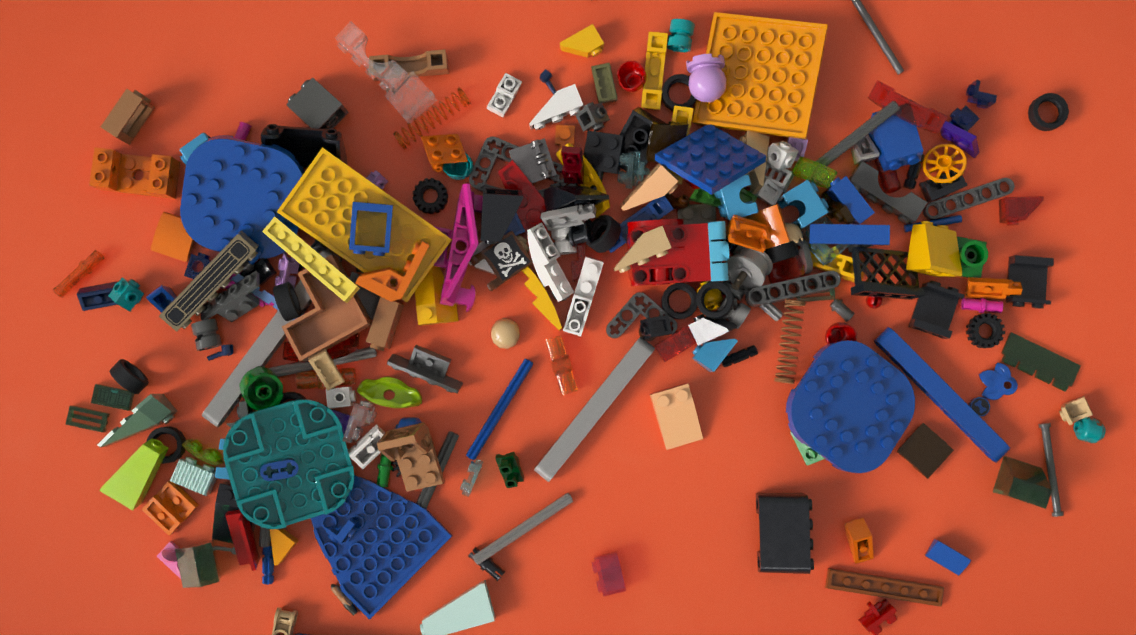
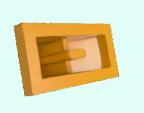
[270,528,299,565]

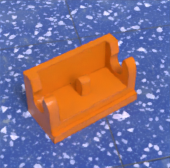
[726,214,771,253]

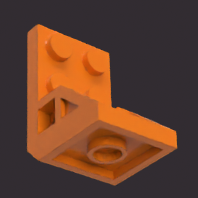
[355,240,429,302]

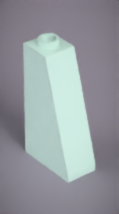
[420,580,496,635]

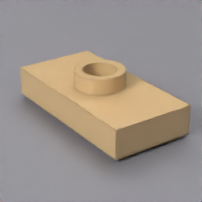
[308,349,345,391]

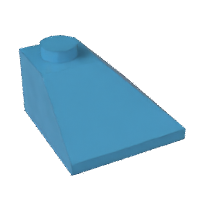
[692,339,738,372]

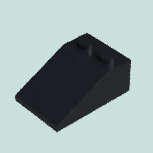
[619,106,665,178]
[543,183,609,212]
[212,482,256,543]

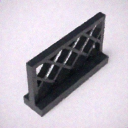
[851,247,925,300]

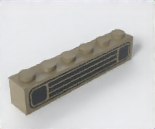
[159,230,258,332]

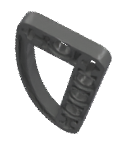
[469,136,568,197]

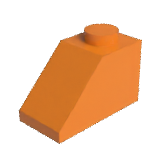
[845,518,874,564]

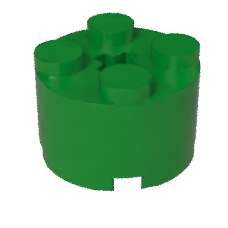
[239,366,283,410]

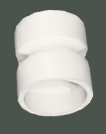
[551,227,578,255]

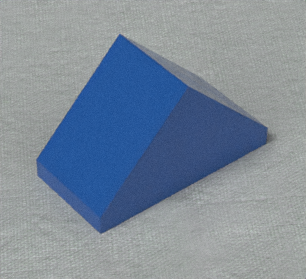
[146,285,177,313]

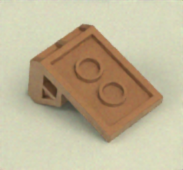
[376,423,444,492]

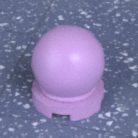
[686,54,726,103]

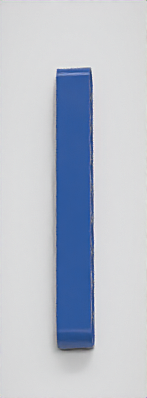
[874,327,1010,463]

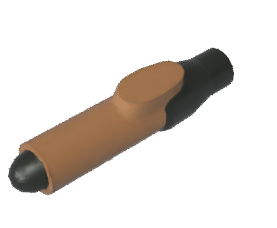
[331,584,358,616]

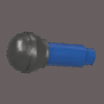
[242,248,263,272]

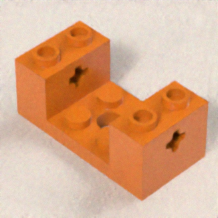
[89,147,180,199]

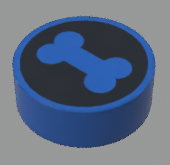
[969,397,990,416]

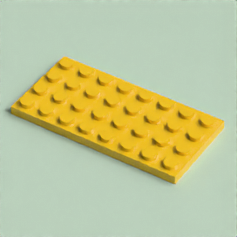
[277,147,452,302]

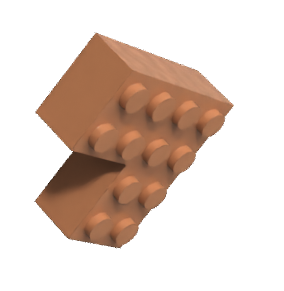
[282,255,372,361]

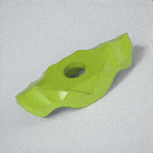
[357,377,422,408]

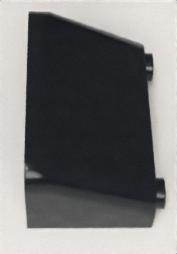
[261,124,347,168]

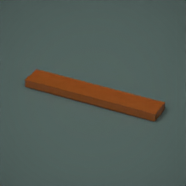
[825,568,944,607]

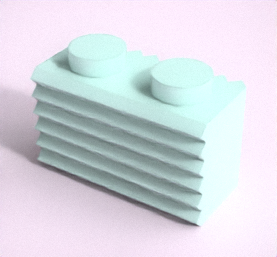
[170,457,217,496]

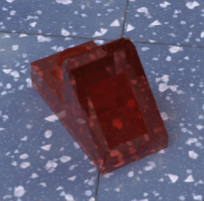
[768,256,806,284]

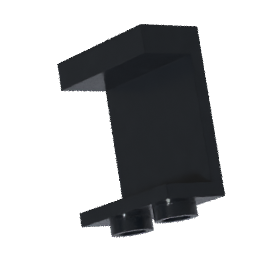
[1006,255,1054,309]
[908,281,964,339]

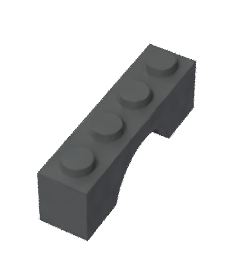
[849,161,928,224]

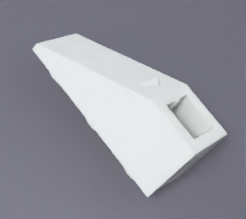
[529,84,583,130]

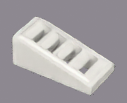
[765,162,794,192]

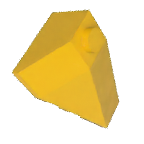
[415,266,459,326]

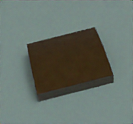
[645,121,688,162]
[897,423,954,479]

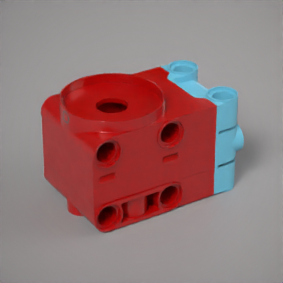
[626,219,729,286]

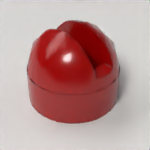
[866,296,882,309]

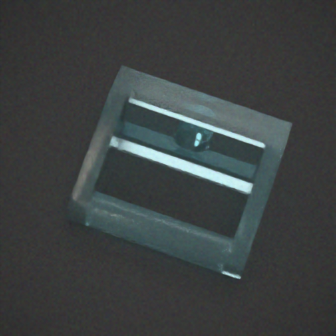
[802,216,849,266]

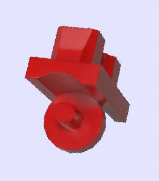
[858,599,897,635]

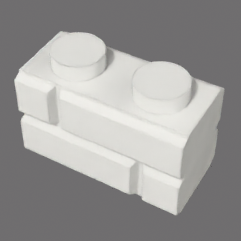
[348,424,385,469]

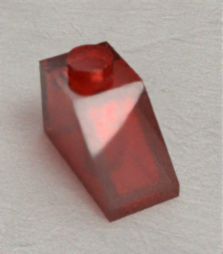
[999,196,1044,226]

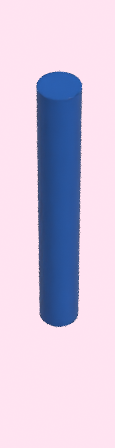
[904,215,962,232]

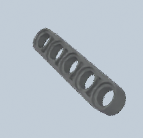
[923,178,1015,220]

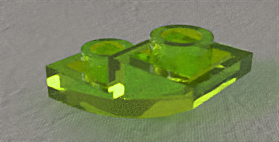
[791,156,838,189]
[182,439,224,465]

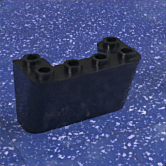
[756,493,814,574]

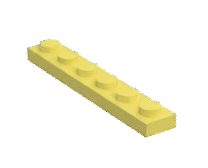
[262,217,360,303]

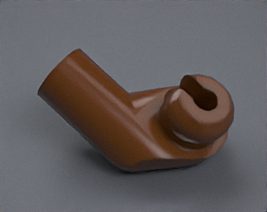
[665,193,690,209]

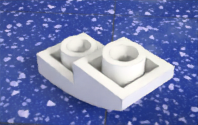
[487,73,522,117]

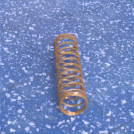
[774,299,806,384]

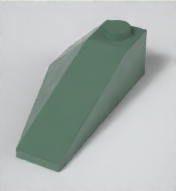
[97,394,177,447]

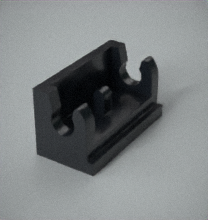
[919,170,968,203]

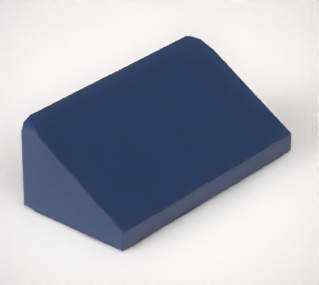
[77,282,118,311]

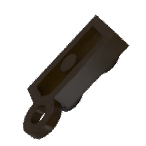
[821,192,855,224]

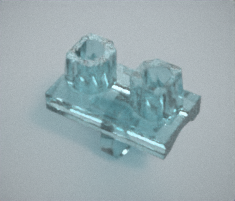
[618,151,650,189]

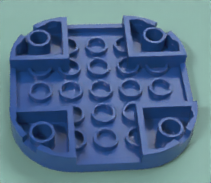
[180,135,305,259]
[786,341,915,473]

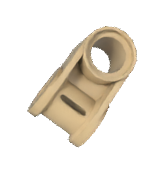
[272,607,298,635]

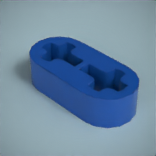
[260,459,299,481]

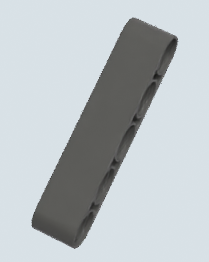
[745,271,841,307]

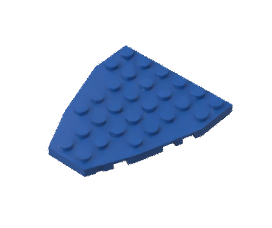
[311,475,453,620]

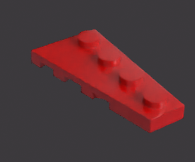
[498,159,548,235]

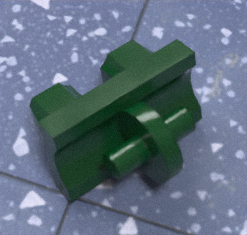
[495,452,524,488]

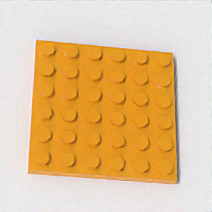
[692,12,828,139]

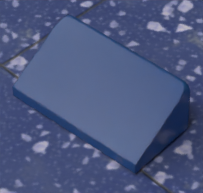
[925,539,971,576]

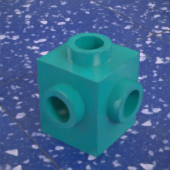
[108,277,144,312]

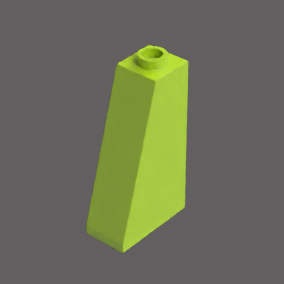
[100,438,169,510]

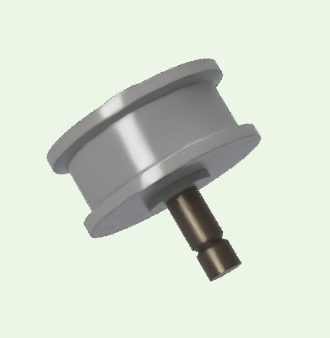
[726,245,773,290]

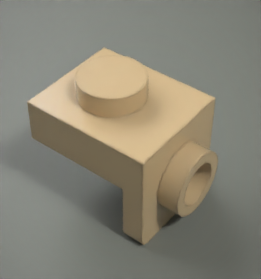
[1059,396,1093,425]

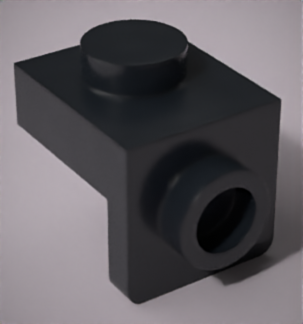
[241,258,276,286]

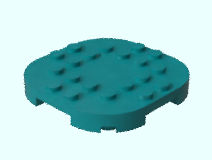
[223,399,354,529]

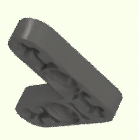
[606,292,677,339]

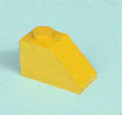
[560,24,604,58]

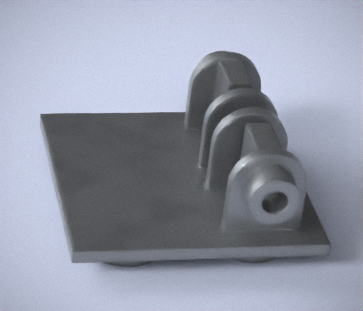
[509,138,557,183]

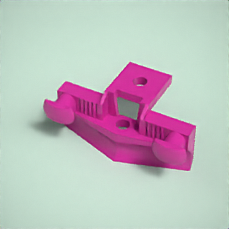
[433,183,482,312]

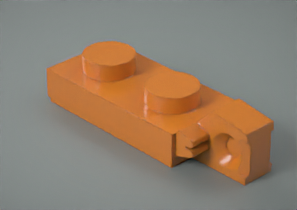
[965,277,1023,299]

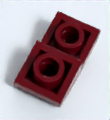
[561,146,584,184]

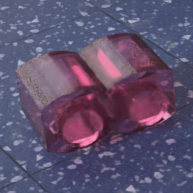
[591,551,626,596]

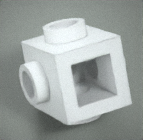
[767,141,799,170]

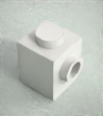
[326,387,356,408]

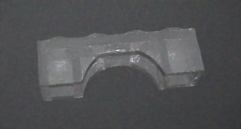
[335,21,410,94]

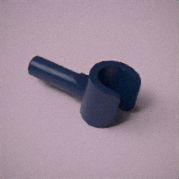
[540,69,557,95]
[207,345,233,361]

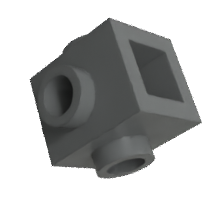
[575,102,610,132]

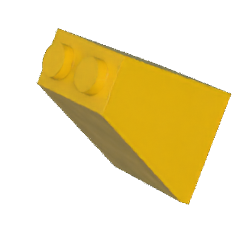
[906,221,962,277]

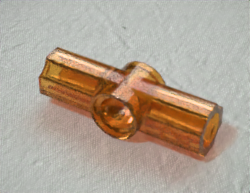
[545,336,578,395]
[295,368,356,389]

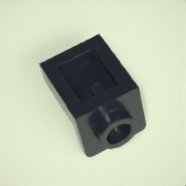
[640,315,672,339]

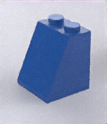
[868,103,923,171]

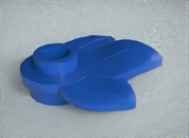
[979,363,1018,400]

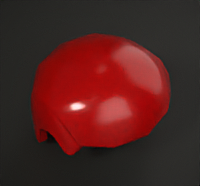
[617,61,647,92]
[825,322,857,344]

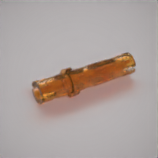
[53,250,104,298]

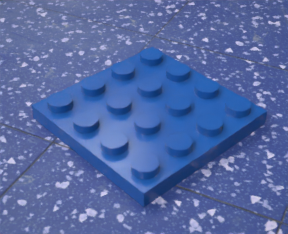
[655,125,766,195]

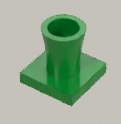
[957,237,988,278]

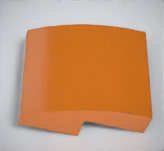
[744,204,790,250]
[151,212,195,262]
[142,480,199,536]

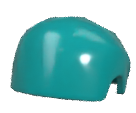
[443,153,474,180]

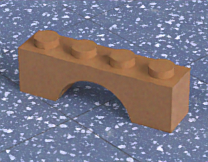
[369,49,449,81]

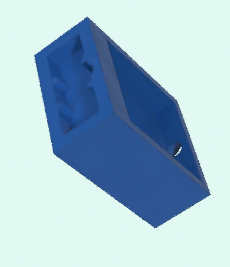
[825,176,875,225]
[349,201,393,256]

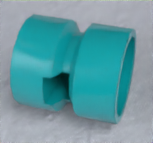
[667,19,695,52]

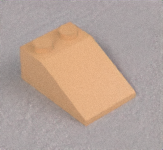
[620,163,678,211]
[650,384,703,450]

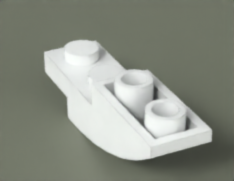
[527,223,574,302]
[563,256,604,336]

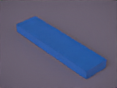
[809,224,890,245]

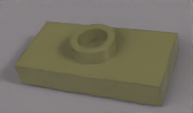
[591,63,618,104]

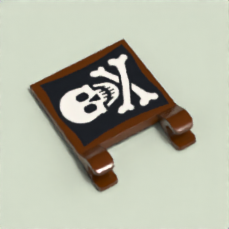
[470,231,533,291]

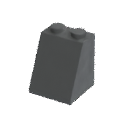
[286,77,349,129]

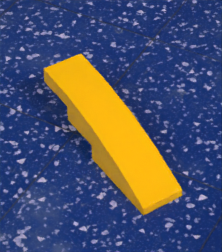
[522,267,562,331]

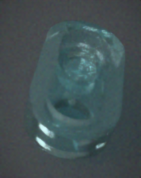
[460,459,484,497]

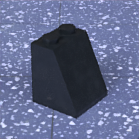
[480,188,523,244]

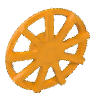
[922,144,967,183]

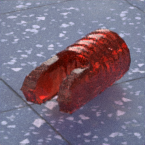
[875,160,901,194]

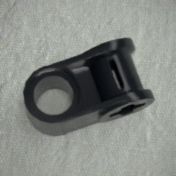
[568,219,594,247]

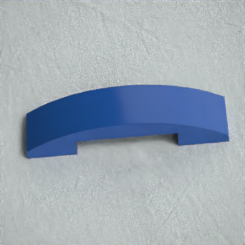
[609,196,673,253]

